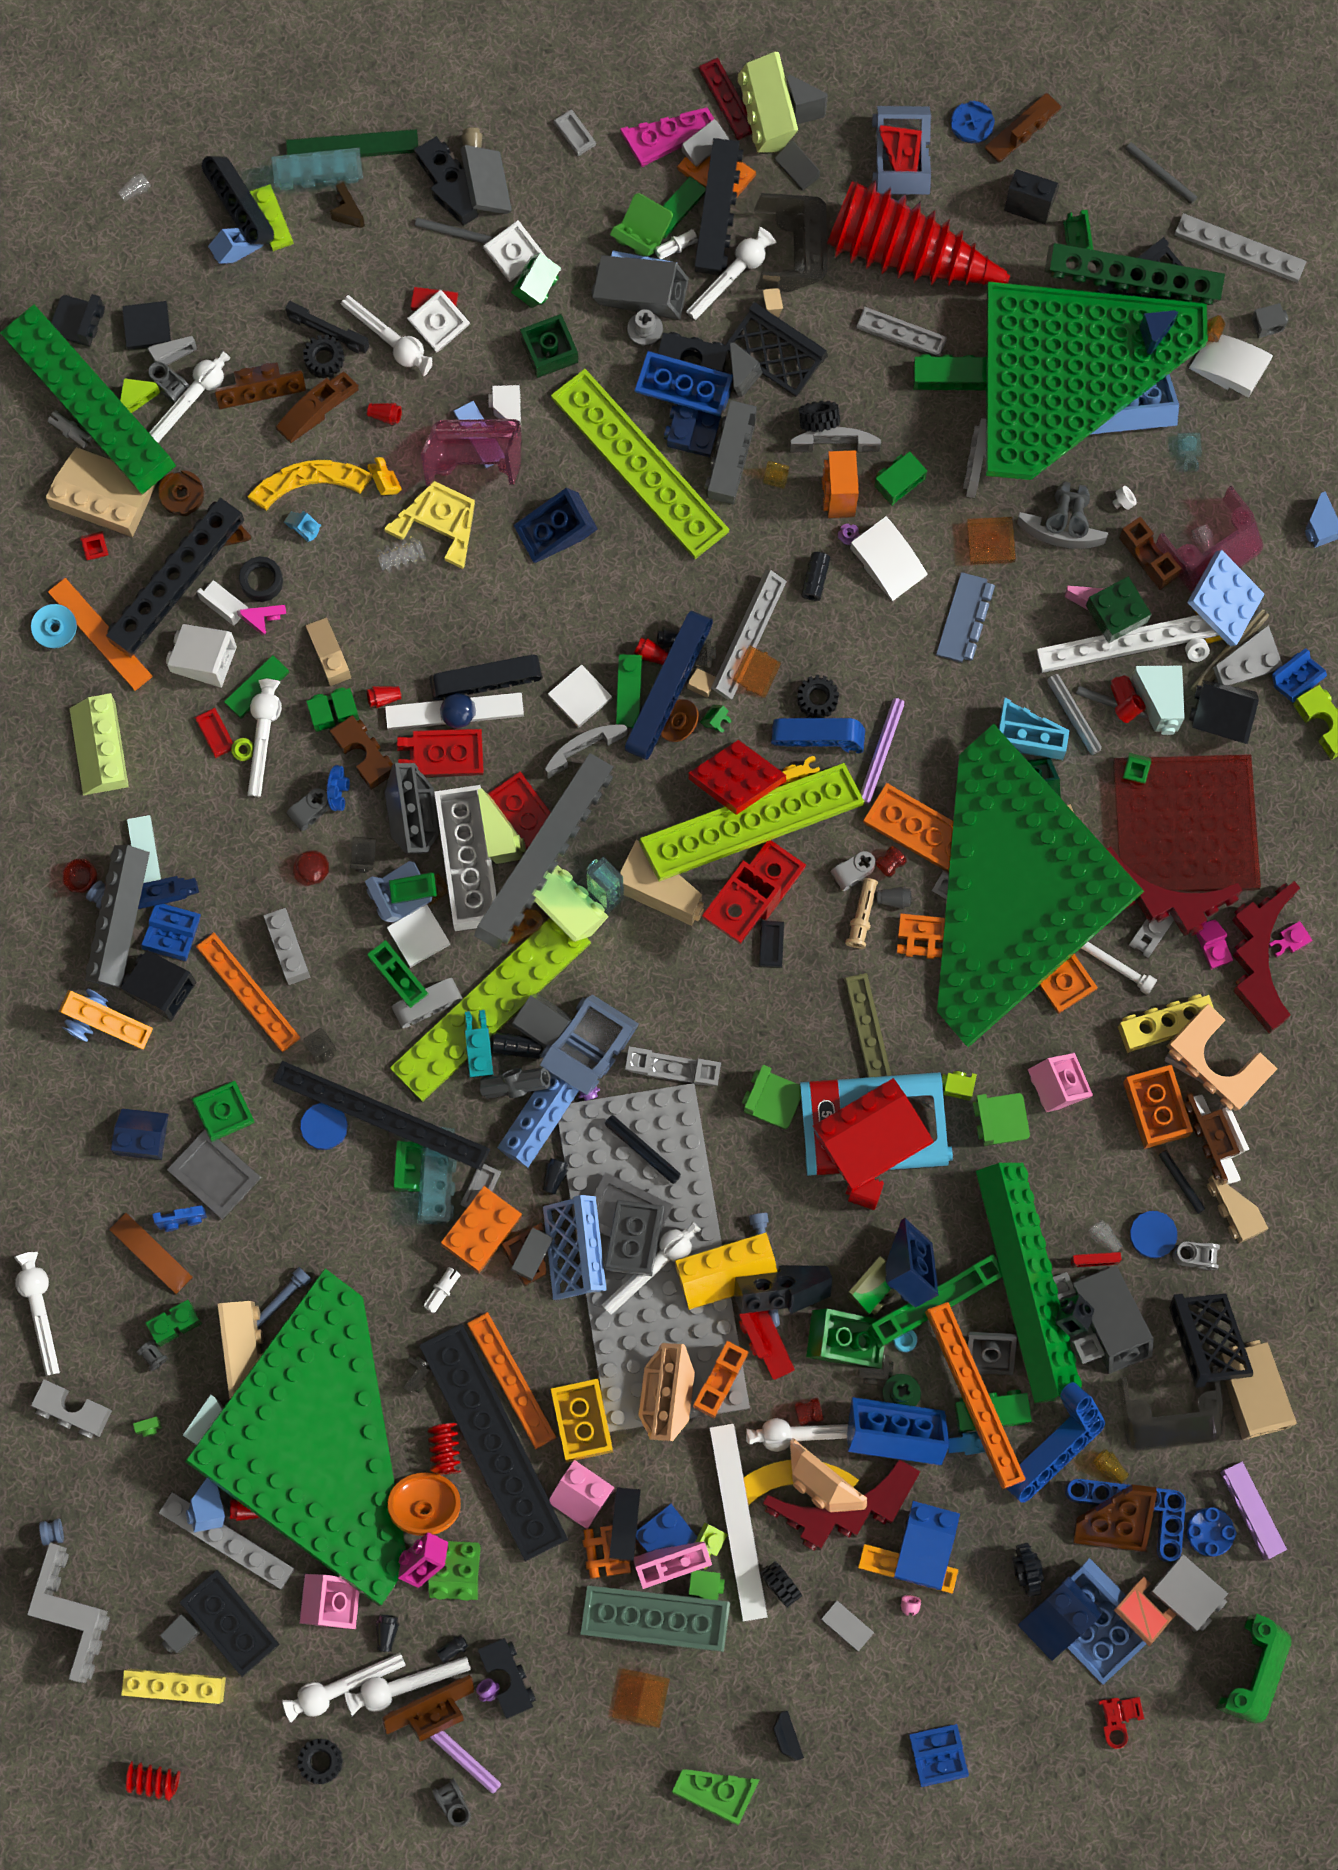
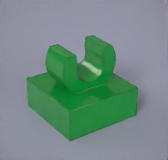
[700,705,731,732]

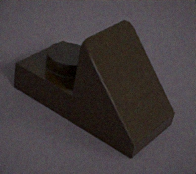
[330,182,365,228]

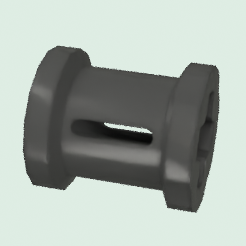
[137,1339,168,1372]

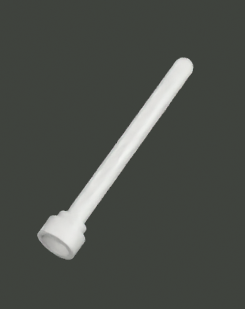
[1081,942,1157,996]

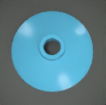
[31,604,77,648]

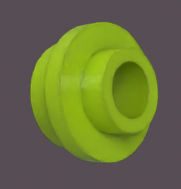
[231,738,254,761]

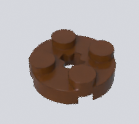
[159,470,204,516]

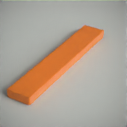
[48,578,152,691]
[196,932,301,1053]
[467,1312,557,1449]

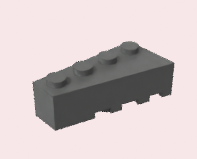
[705,400,757,504]

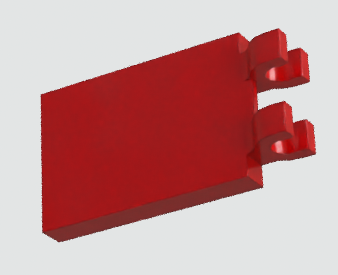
[397,729,484,777]

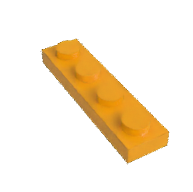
[58,990,153,1049]
[858,1544,958,1594]

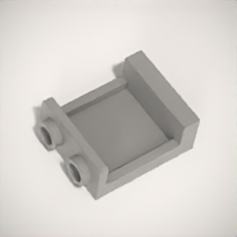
[1149,1555,1228,1632]

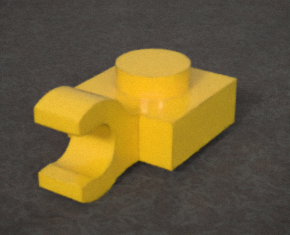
[368,457,402,495]
[782,756,820,785]

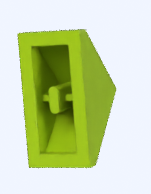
[120,379,160,413]

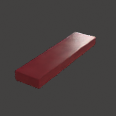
[698,58,753,140]

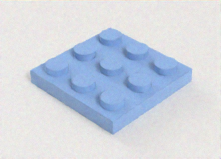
[1187,550,1264,647]

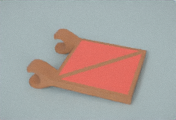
[1114,1577,1177,1646]

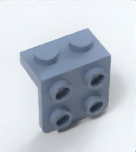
[365,861,432,923]

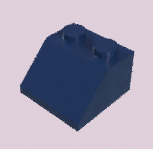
[111,1109,169,1160]

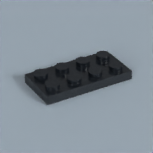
[180,1570,280,1677]

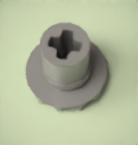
[627,309,663,346]

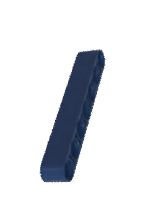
[625,610,713,760]

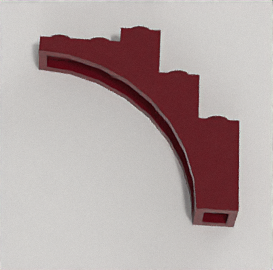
[1107,846,1243,936]
[1232,881,1300,1034]
[763,1459,921,1551]

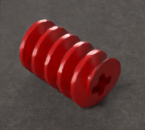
[427,1423,461,1475]
[126,1761,181,1801]

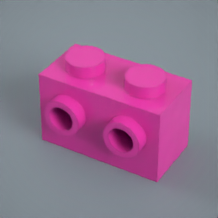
[398,1533,448,1588]

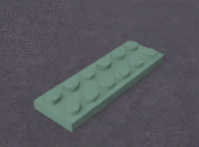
[581,1585,730,1652]

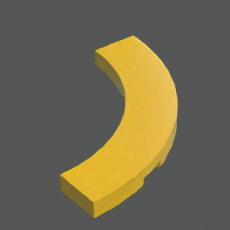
[247,460,373,511]
[744,1460,859,1506]

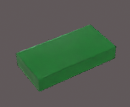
[389,873,437,904]

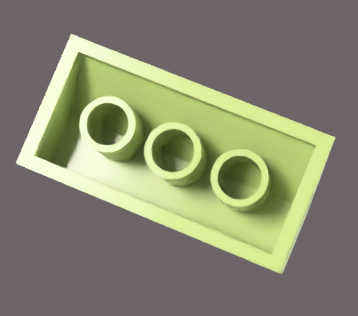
[738,52,798,152]
[69,693,129,795]
[533,860,609,942]

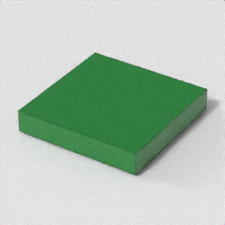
[192,1081,254,1142]

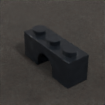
[658,332,728,372]
[478,1638,536,1719]

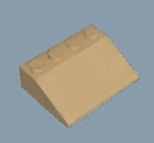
[46,447,157,537]

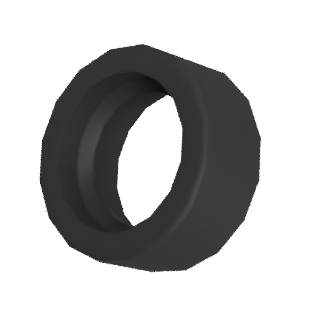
[239,556,283,602]

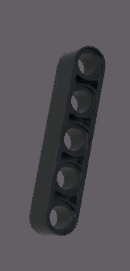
[202,156,274,244]
[429,655,543,701]

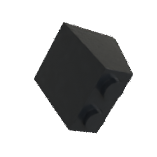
[1004,169,1059,225]
[1189,680,1259,744]
[121,950,196,1021]

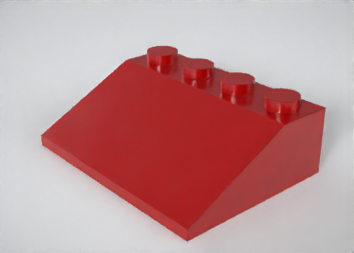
[813,1078,934,1191]

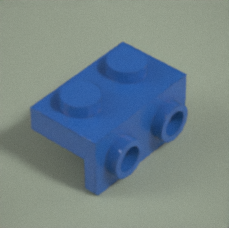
[1272,648,1327,703]

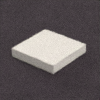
[483,220,545,282]
[407,289,470,353]
[548,665,612,728]
[387,905,450,968]

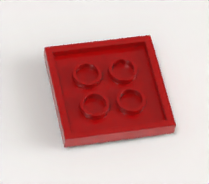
[688,740,786,815]

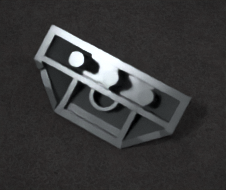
[385,763,440,853]

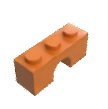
[693,1341,748,1419]

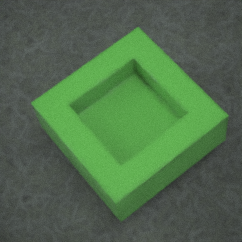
[133,1417,162,1437]

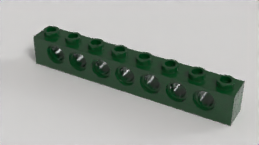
[1045,243,1225,305]

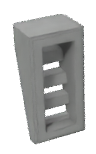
[148,336,197,365]

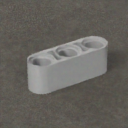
[392,978,463,1028]

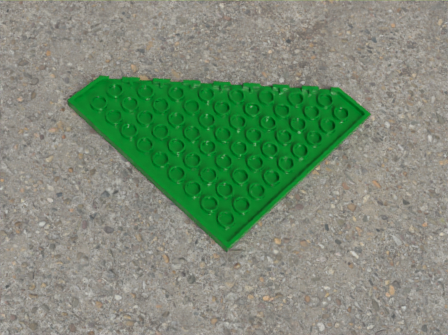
[986,282,1208,480]
[937,724,1144,1047]
[185,1269,406,1606]

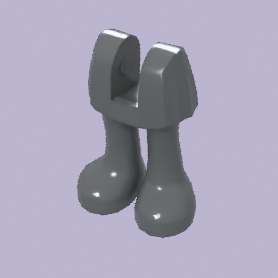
[1046,481,1090,538]

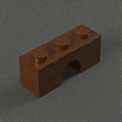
[1119,516,1182,590]
[330,715,393,790]

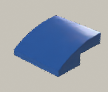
[141,904,201,961]
[909,1724,969,1787]

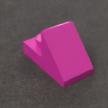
[237,605,286,635]
[1196,919,1233,970]

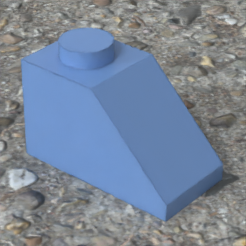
[208,228,264,264]
[1305,492,1338,548]
[186,1478,225,1532]

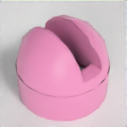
[901,1595,921,1616]

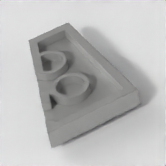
[1213,625,1283,686]

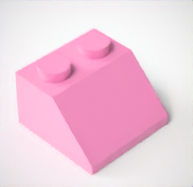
[1028,1053,1093,1112]
[549,1460,615,1529]
[300,1574,360,1629]

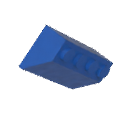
[635,351,733,416]
[847,1397,949,1465]

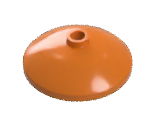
[388,1473,461,1536]

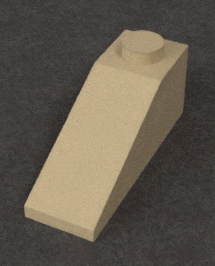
[306,617,351,686]

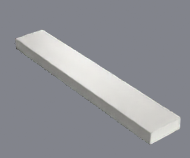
[385,693,524,730]

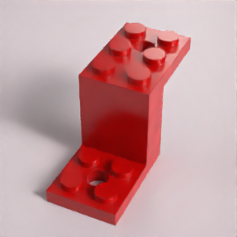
[702,840,806,944]

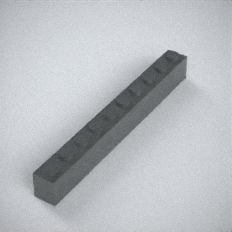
[474,753,613,950]

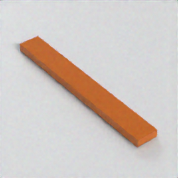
[925,1302,1026,1490]

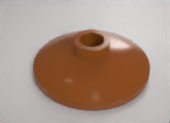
[661,699,699,742]

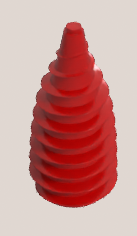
[827,180,1011,286]

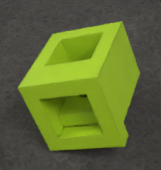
[942,1071,977,1101]

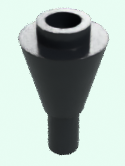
[657,626,679,649]

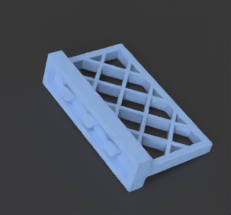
[543,1195,606,1300]

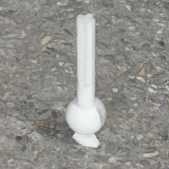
[686,227,776,320]
[341,295,432,376]
[149,351,230,443]
[248,678,282,797]
[602,1221,701,1315]
[14,1252,60,1376]
[746,1418,848,1452]
[282,1653,405,1722]
[345,1656,471,1715]

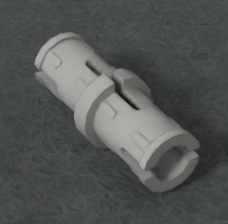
[48,410,92,448]

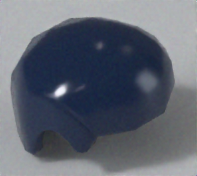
[440,693,476,729]

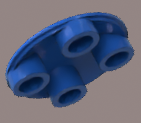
[326,765,350,811]
[1187,1507,1236,1557]

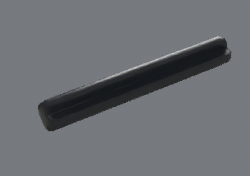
[605,1115,681,1184]

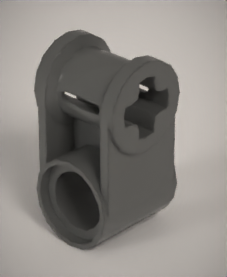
[149,362,190,404]
[287,788,330,831]
[432,1778,471,1827]

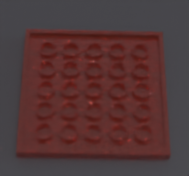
[1113,755,1261,892]

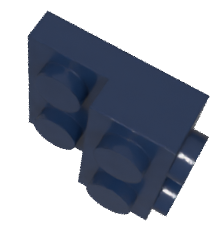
[664,404,721,457]

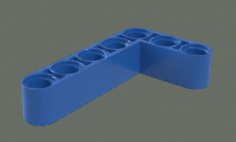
[1006,1382,1105,1503]
[1065,1479,1186,1562]

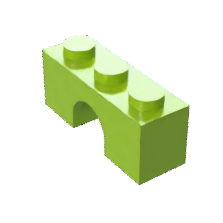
[1293,685,1338,760]

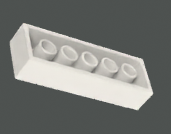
[435,785,497,931]

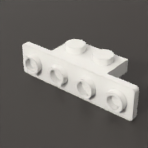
[1193,1095,1249,1184]

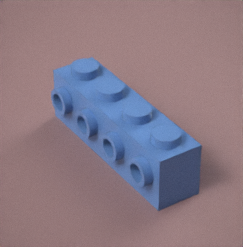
[497,1071,579,1168]

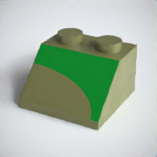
[846,1256,896,1317]

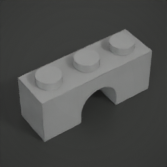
[263,908,311,985]
[31,1379,112,1439]

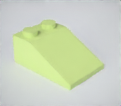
[477,788,526,864]

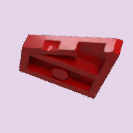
[879,125,922,171]

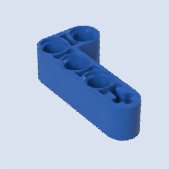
[771,718,865,753]

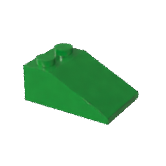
[806,1309,884,1369]

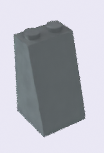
[592,255,689,320]
[1073,1265,1153,1374]

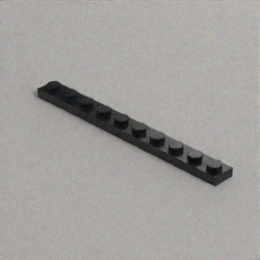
[273,1060,490,1171]

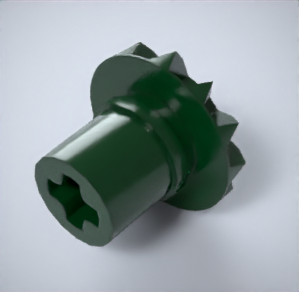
[882,1374,921,1407]

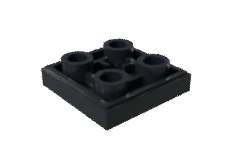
[122,301,171,350]

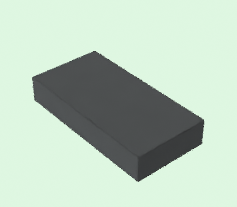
[511,1227,553,1281]

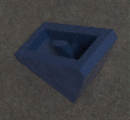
[1139,310,1178,355]

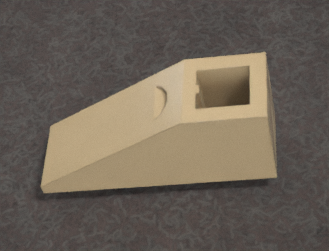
[1207,1175,1268,1243]

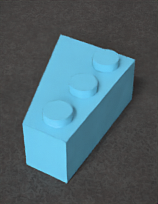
[998,698,1069,760]

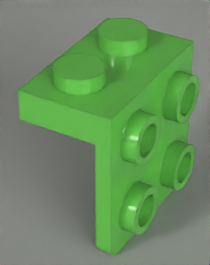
[610,193,673,257]
[742,1065,801,1129]
[973,1093,1030,1146]
[428,1541,481,1601]

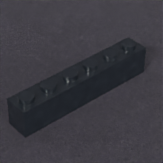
[695,138,743,276]

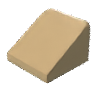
[763,288,783,317]
[687,668,716,698]

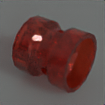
[875,846,907,878]
[794,1397,823,1426]

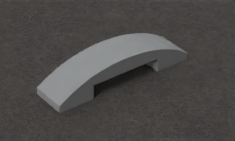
[790,427,881,452]
[1017,512,1108,549]
[545,725,627,779]
[625,1046,721,1086]
[1053,1272,1105,1364]

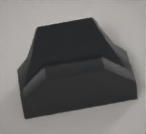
[773,1710,804,1761]

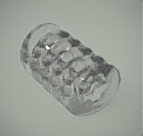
[375,536,426,574]

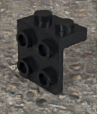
[51,294,105,347]

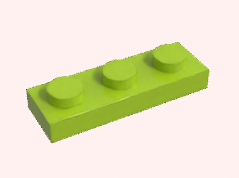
[250,184,294,251]

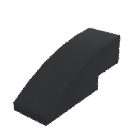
[609,1487,641,1562]

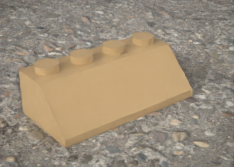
[218,1301,263,1399]

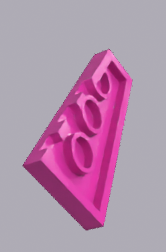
[620,107,714,168]

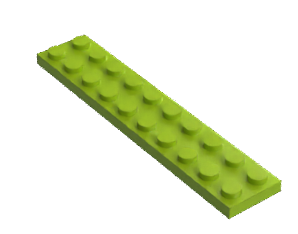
[551,369,729,559]
[639,763,864,882]
[390,917,591,1102]

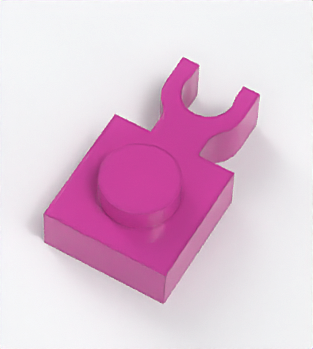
[1269,921,1312,958]

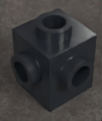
[1055,1294,1095,1337]

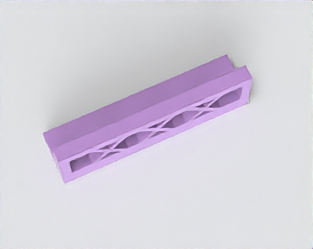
[1220,1462,1287,1561]

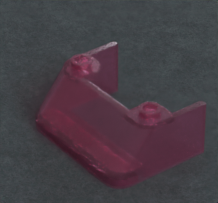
[421,419,522,486]
[1156,486,1263,593]

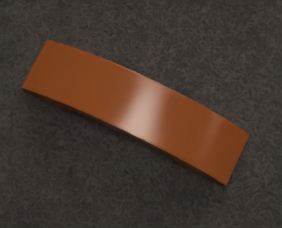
[109,1213,193,1294]

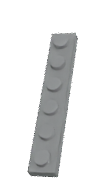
[1174,213,1307,283]
[711,570,787,700]
[159,1493,294,1590]

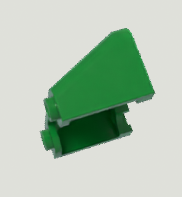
[1216,1614,1291,1723]

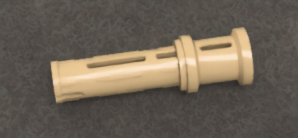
[845,878,878,949]

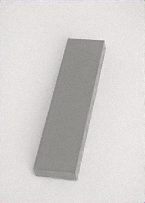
[856,306,947,357]

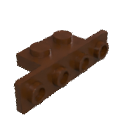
[985,93,1061,162]
[215,362,306,409]
[1184,1093,1240,1185]
[382,1675,474,1742]

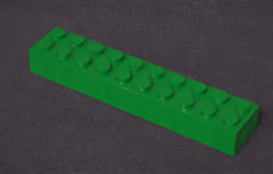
[0,304,176,495]
[976,1163,1082,1403]

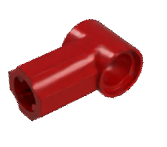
[1110,675,1146,723]

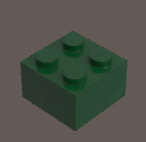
[520,314,579,378]
[1086,576,1152,644]

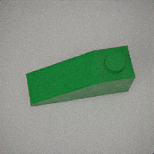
[616,654,642,728]
[367,940,429,1008]

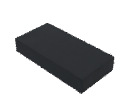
[759,920,784,968]

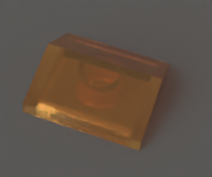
[612,1668,670,1728]

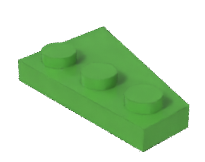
[672,1769,759,1826]

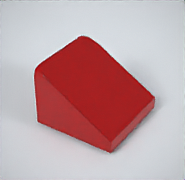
[81,531,109,561]

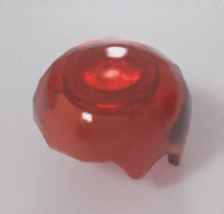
[293,850,329,887]
[63,858,98,893]

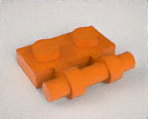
[897,913,945,959]
[582,1525,631,1579]

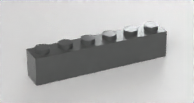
[85,845,150,987]

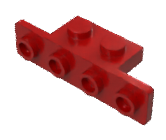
[739,1310,795,1380]

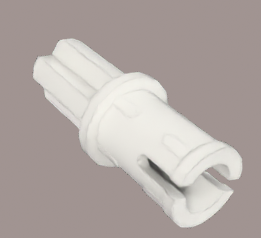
[655,229,698,259]
[424,1267,461,1313]

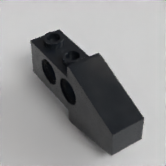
[415,136,478,226]
[734,1265,832,1314]

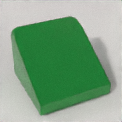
[1123,753,1151,783]

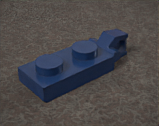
[138,876,199,909]

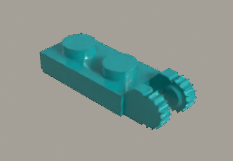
[464,1010,493,1077]

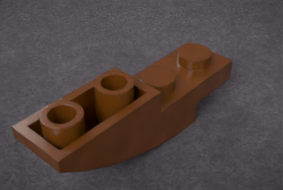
[276,371,359,443]

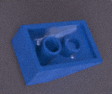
[894,1501,960,1591]

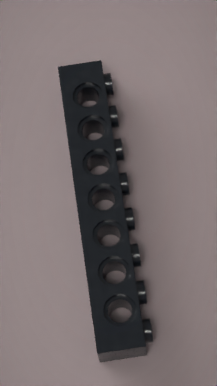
[106,497,245,658]

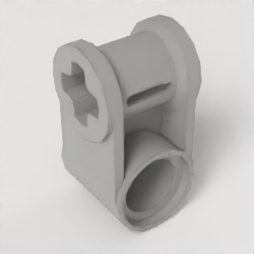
[830,851,875,891]
[1172,1242,1220,1270]

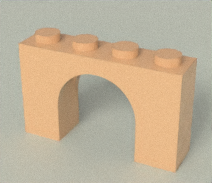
[1166,1004,1277,1111]

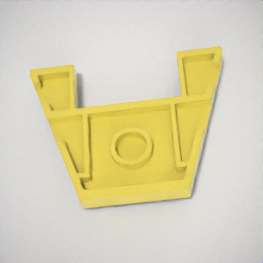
[385,481,475,569]

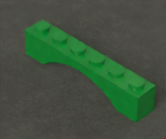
[868,1254,1002,1349]

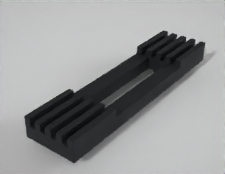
[285,300,370,354]

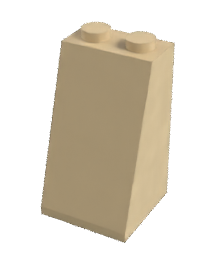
[616,840,704,926]
[1218,1340,1297,1440]

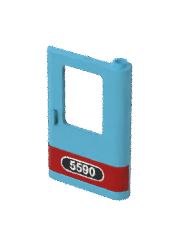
[800,1072,953,1176]

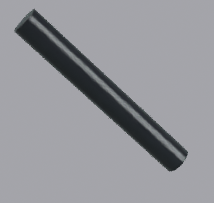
[1159,1150,1205,1214]

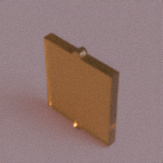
[733,645,781,698]

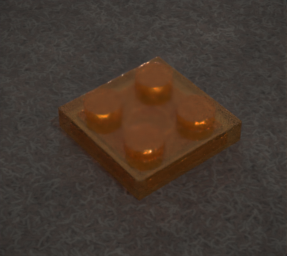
[967,517,1016,565]

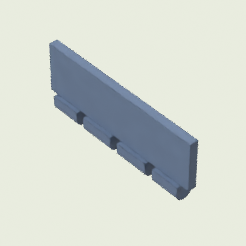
[936,572,995,663]

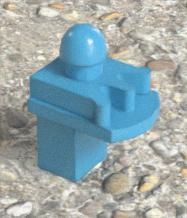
[284,511,321,542]
[948,1431,986,1455]

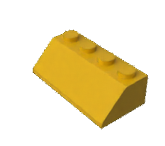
[674,1233,777,1310]

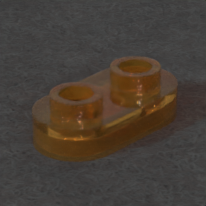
[508,909,543,944]

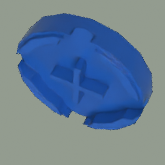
[951,101,995,143]
[300,1103,348,1150]
[1130,1211,1177,1258]

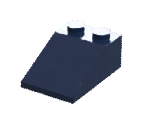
[514,488,598,563]
[885,1218,939,1308]
[1018,1576,1103,1661]

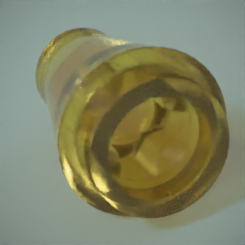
[1093,1449,1129,1484]

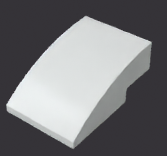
[1189,332,1273,398]
[850,516,927,601]

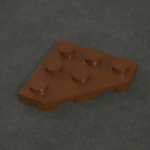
[1073,1484,1157,1552]

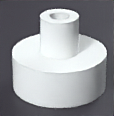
[1113,486,1137,510]
[1185,638,1210,662]

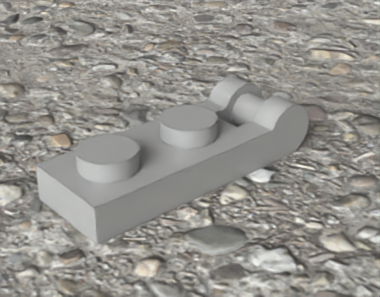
[1129,913,1174,958]

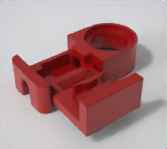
[1099,1697,1144,1749]

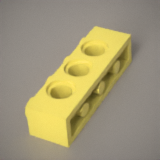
[1118,994,1213,1053]
[122,1669,226,1704]

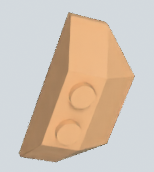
[639,1343,695,1441]
[790,1438,867,1512]

